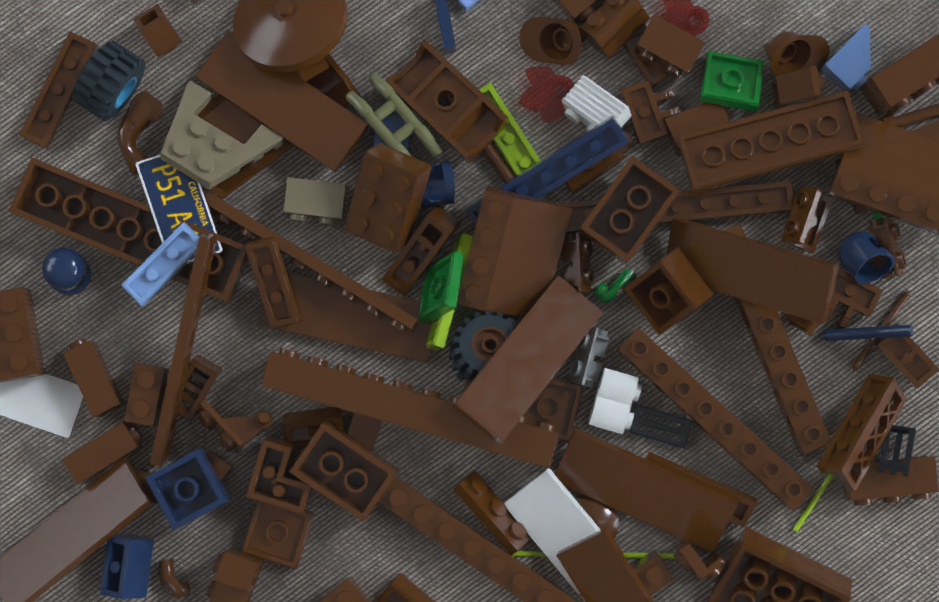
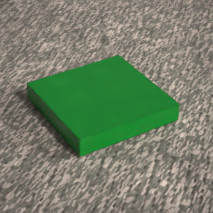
[699,51,764,112]
[418,251,464,324]

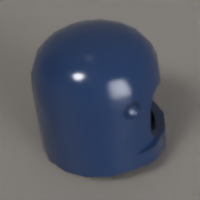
[420,160,455,208]
[838,232,895,284]
[42,247,92,296]

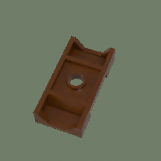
[385,40,510,164]

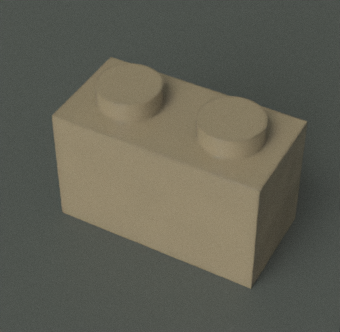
[283,177,348,226]

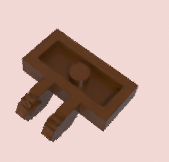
[620,80,683,145]
[827,268,883,329]

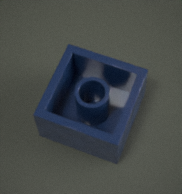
[145,448,231,530]

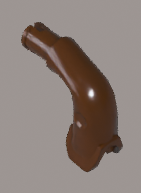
[117,91,163,176]

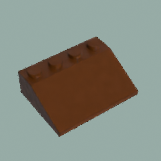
[827,113,939,235]
[456,185,572,317]
[706,527,852,602]

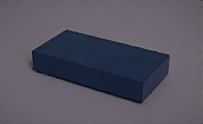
[434,0,456,54]

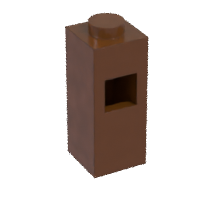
[63,338,125,417]
[62,422,143,485]

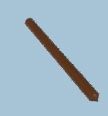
[852,291,910,370]

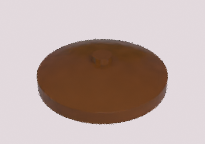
[233,0,348,72]

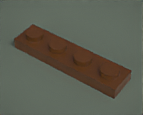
[19,31,98,149]
[645,452,757,527]

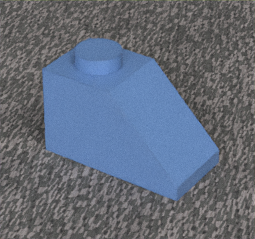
[820,24,871,92]

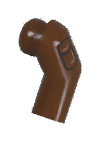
[159,559,190,599]

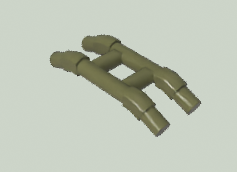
[346,73,442,157]

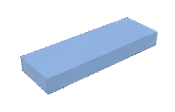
[121,222,199,307]

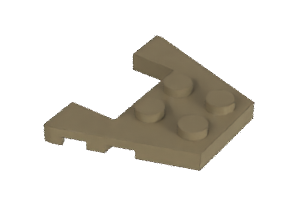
[161,80,284,189]

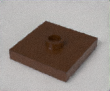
[241,500,315,570]

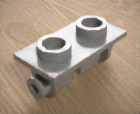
[569,327,610,388]

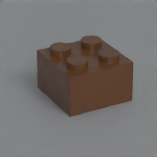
[624,248,714,335]

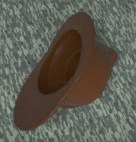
[519,17,586,65]
[764,31,830,76]

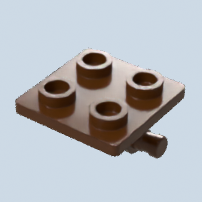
[198,399,272,454]

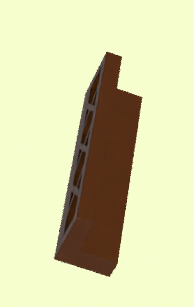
[817,374,907,492]

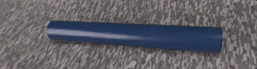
[824,325,914,341]

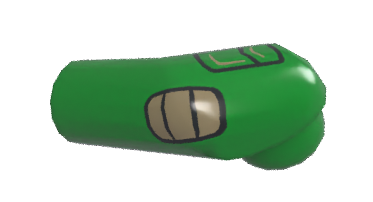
[594,269,636,303]

